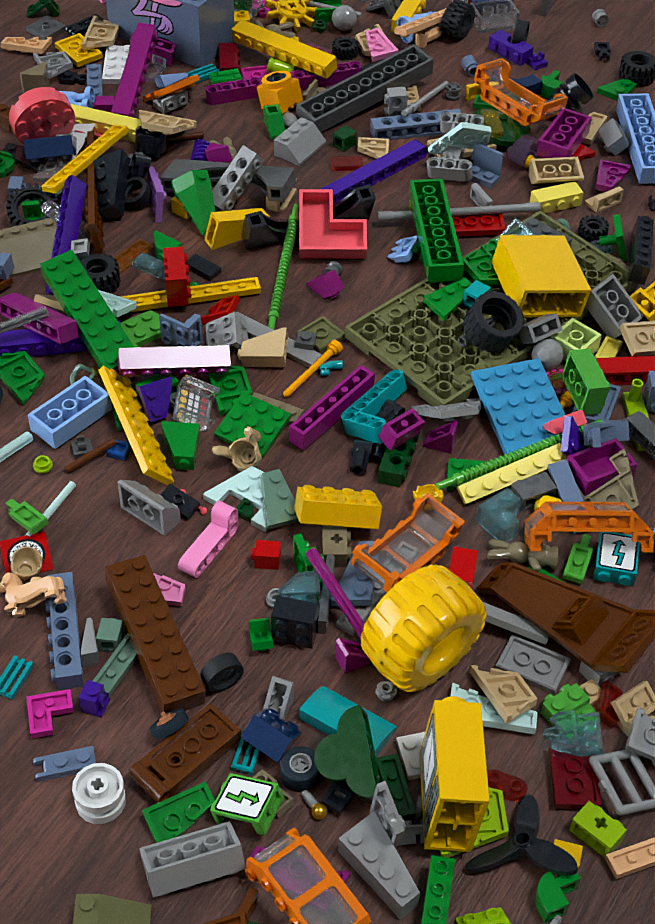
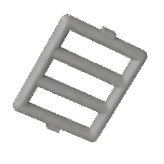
[589,749,655,815]

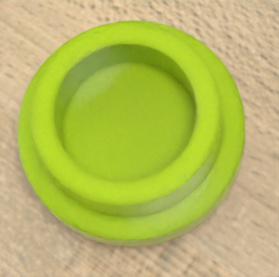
[33,455,53,473]

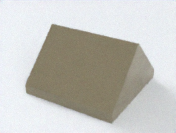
[20,62,50,94]

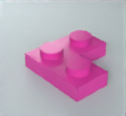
[27,689,74,738]

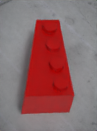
[163,247,192,307]

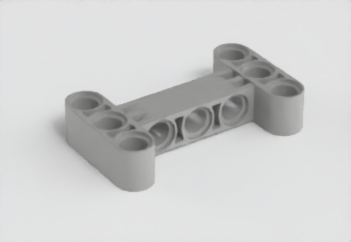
[427,112,484,181]

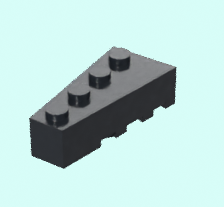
[93,148,131,221]

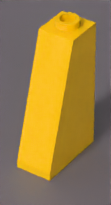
[204,208,270,250]

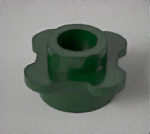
[312,20,328,33]

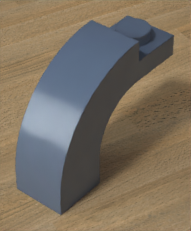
[583,419,629,447]

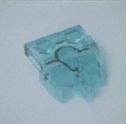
[542,710,604,757]

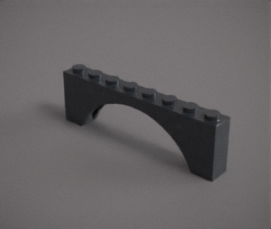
[241,185,376,250]

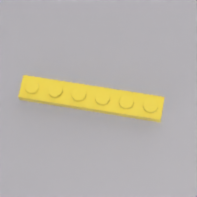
[457,443,567,505]

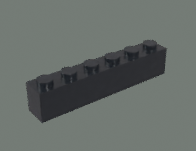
[628,215,654,285]

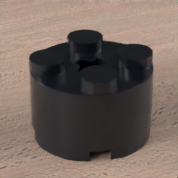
[135,126,167,157]

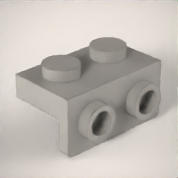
[153,90,188,114]

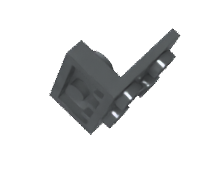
[366,0,403,19]

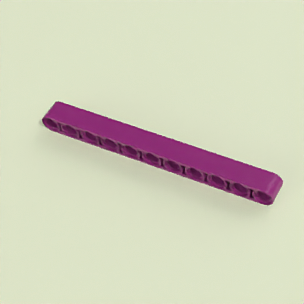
[205,61,362,105]

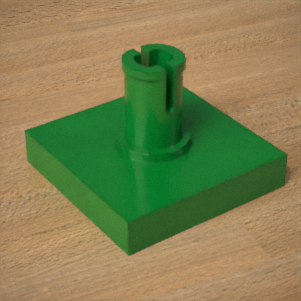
[599,214,627,261]

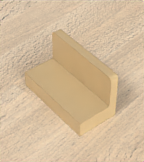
[585,186,624,213]

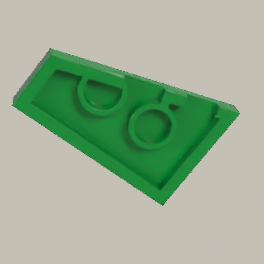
[142,781,215,843]

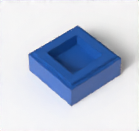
[107,439,132,461]

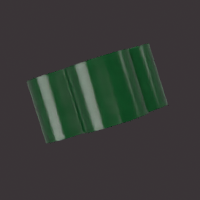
[315,705,381,805]

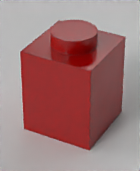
[251,540,281,570]

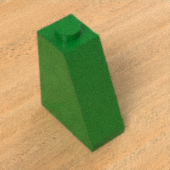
[161,421,200,470]

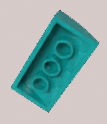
[299,686,397,757]

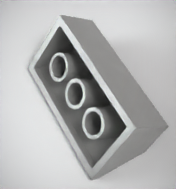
[139,821,246,897]

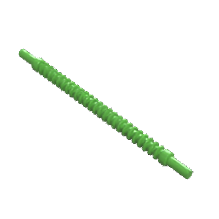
[268,204,299,330]
[436,419,602,490]

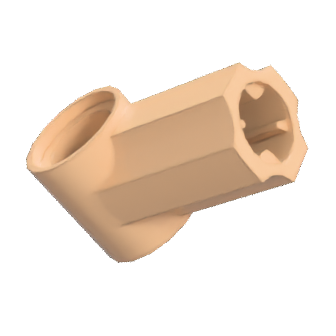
[415,25,441,48]

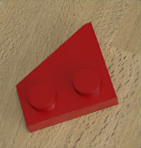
[201,295,240,324]

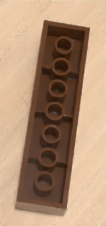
[105,555,206,714]

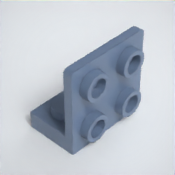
[471,143,504,189]
[159,313,203,347]

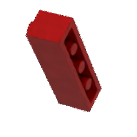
[596,356,655,385]

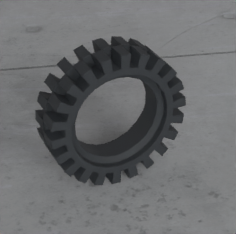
[6,183,59,226]

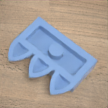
[387,235,419,263]

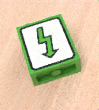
[210,773,284,836]

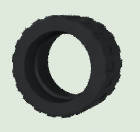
[463,291,524,352]

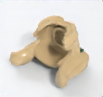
[212,426,262,472]

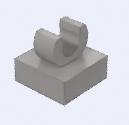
[71,238,90,260]

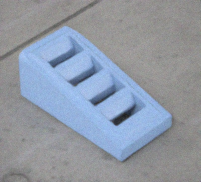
[154,73,188,88]

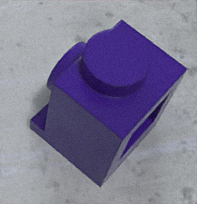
[79,680,110,718]

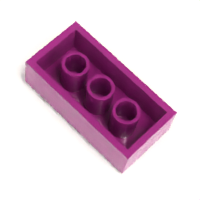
[536,108,592,158]

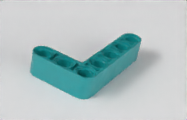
[341,369,407,443]

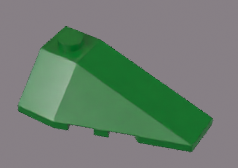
[171,170,215,236]

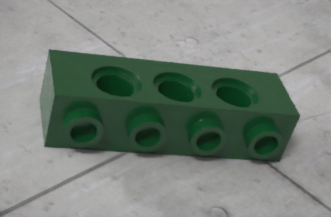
[378,416,421,488]

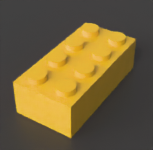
[294,485,382,529]

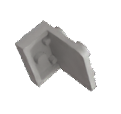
[205,312,249,349]

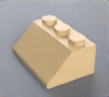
[528,157,584,184]

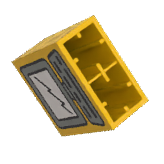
[419,696,490,852]

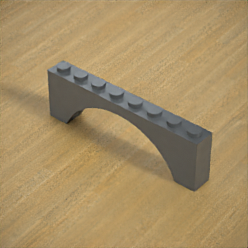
[160,159,296,202]

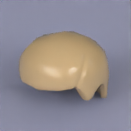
[11,546,43,580]

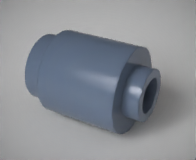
[461,55,478,77]

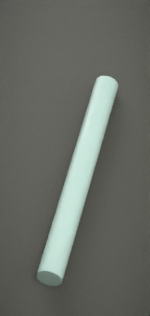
[26,481,76,537]

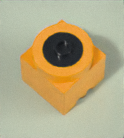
[257,71,303,114]

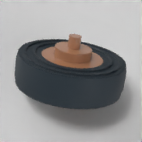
[149,708,189,740]

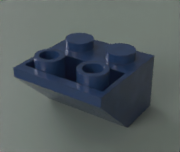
[241,708,302,762]

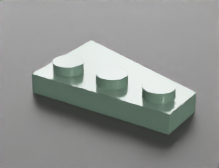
[260,469,299,530]

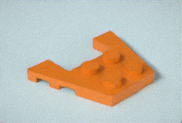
[142,74,200,102]

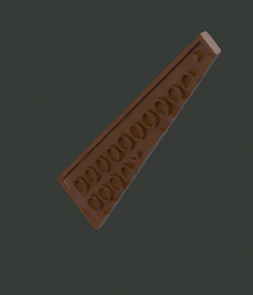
[85,130,105,254]

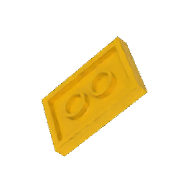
[55,33,103,67]

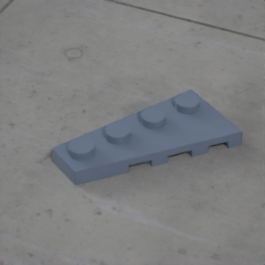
[330,541,379,606]

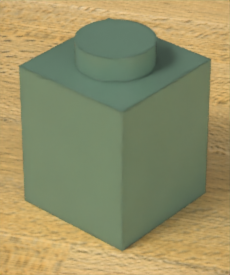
[96,618,124,652]

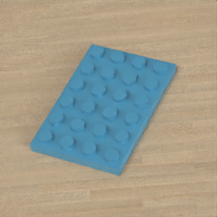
[470,358,565,462]

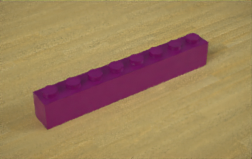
[111,22,158,118]

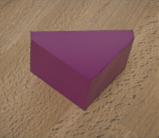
[205,143,233,163]
[423,420,458,454]
[335,638,372,674]

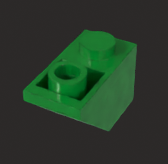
[263,104,285,139]

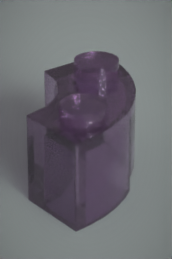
[505,134,539,167]

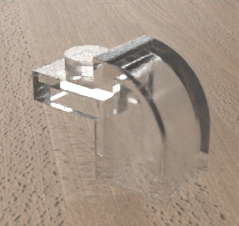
[145,54,167,82]

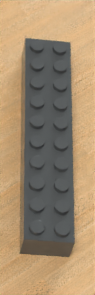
[296,44,433,133]

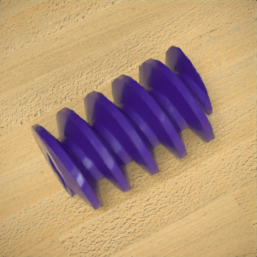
[191,139,211,161]

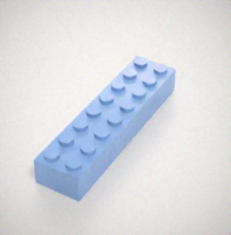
[616,93,655,184]

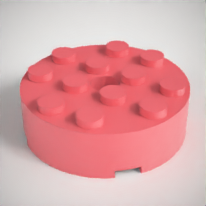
[9,87,76,144]

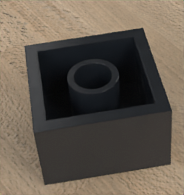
[271,595,319,649]

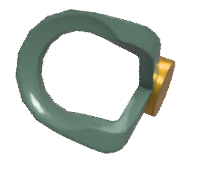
[70,364,101,385]

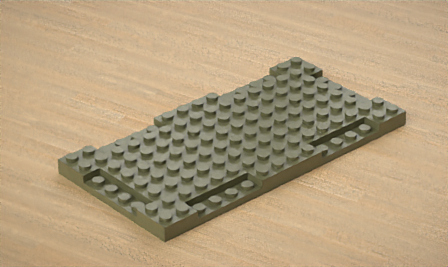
[345,211,638,406]

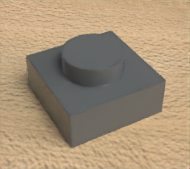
[295,331,317,350]

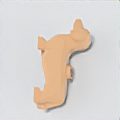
[0,572,67,618]

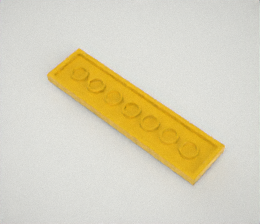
[98,366,174,486]

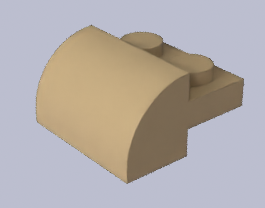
[611,681,655,736]

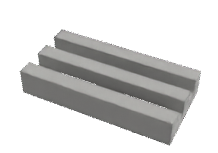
[470,183,493,206]

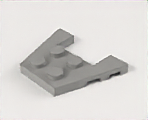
[411,397,482,421]

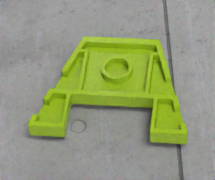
[440,787,509,858]

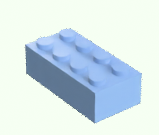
[28,376,112,449]

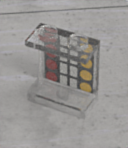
[173,375,219,432]

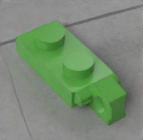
[6,499,49,535]
[562,534,593,584]

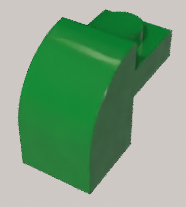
[540,70,565,99]
[535,871,581,923]

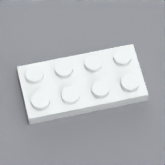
[102,45,130,84]

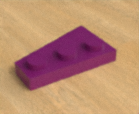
[595,159,631,192]

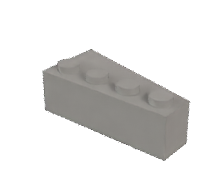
[338,811,420,920]

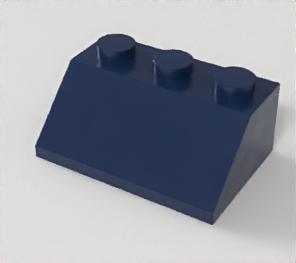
[24,135,77,163]

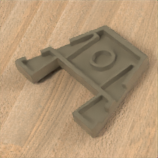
[576,449,640,511]

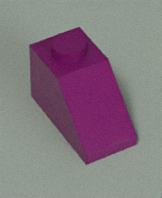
[306,269,345,298]

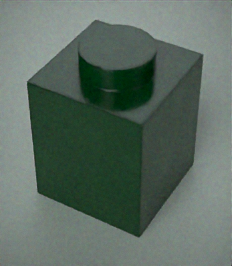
[333,125,357,152]

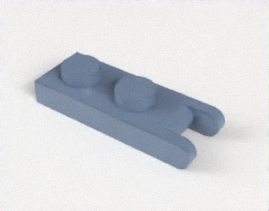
[33,746,96,782]

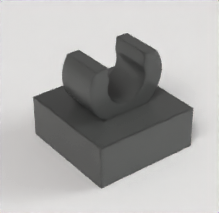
[71,435,93,460]

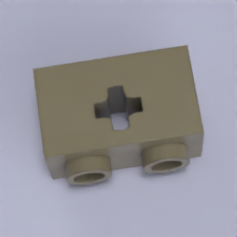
[322,525,351,567]

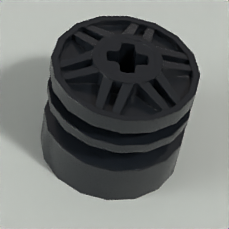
[553,73,594,112]

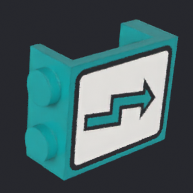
[593,532,640,587]

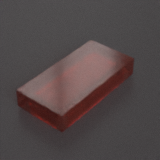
[331,156,363,171]
[595,680,623,728]

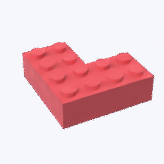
[299,189,367,259]

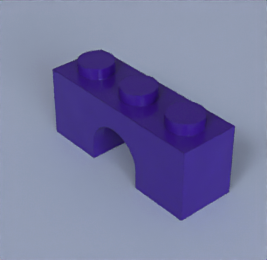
[488,29,534,66]

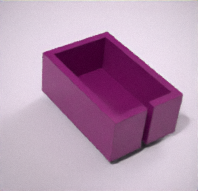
[567,438,637,496]

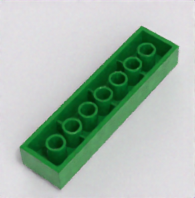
[409,179,464,282]
[40,250,135,376]

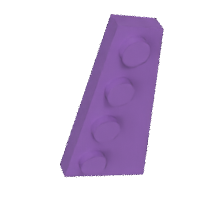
[146,166,166,223]

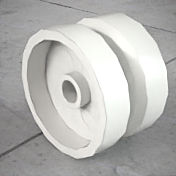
[72,763,126,824]

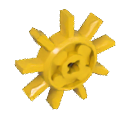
[265,0,316,33]

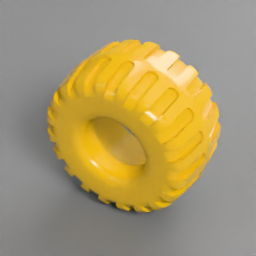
[361,565,487,692]

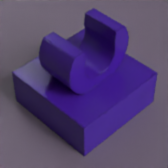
[527,51,548,70]

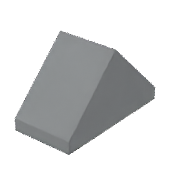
[263,676,294,720]

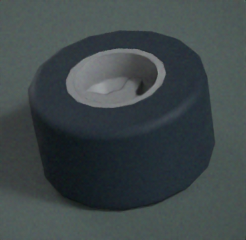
[280,746,321,792]

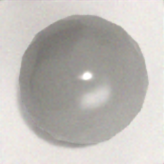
[332,5,357,31]
[531,338,563,370]

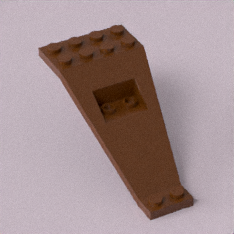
[477,563,655,673]

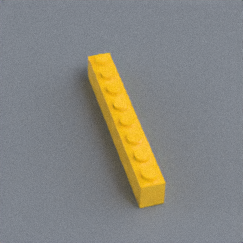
[231,19,337,78]

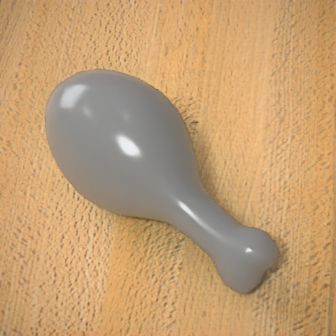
[283,108,298,128]

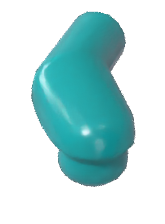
[319,360,343,376]

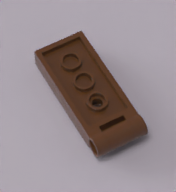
[128,703,241,803]

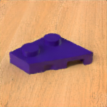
[137,376,172,423]
[560,416,587,456]

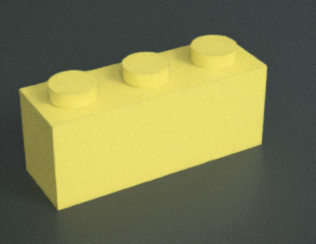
[530,181,584,213]

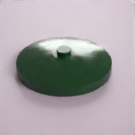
[473,107,531,147]

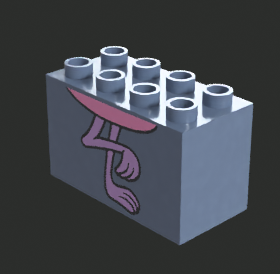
[106,0,235,68]

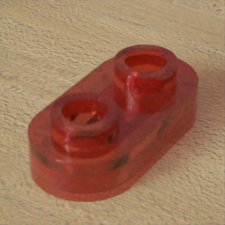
[487,769,528,802]

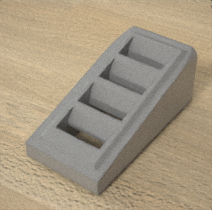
[80,618,100,667]

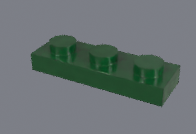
[376,754,416,820]

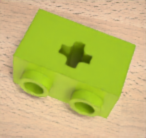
[569,801,627,858]

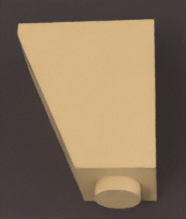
[238,328,289,367]

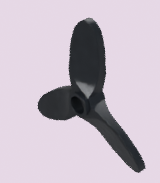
[465,795,578,876]

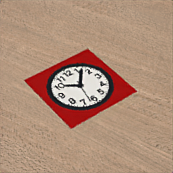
[0,531,54,573]

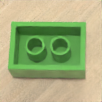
[561,349,610,415]

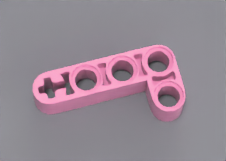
[178,500,238,578]

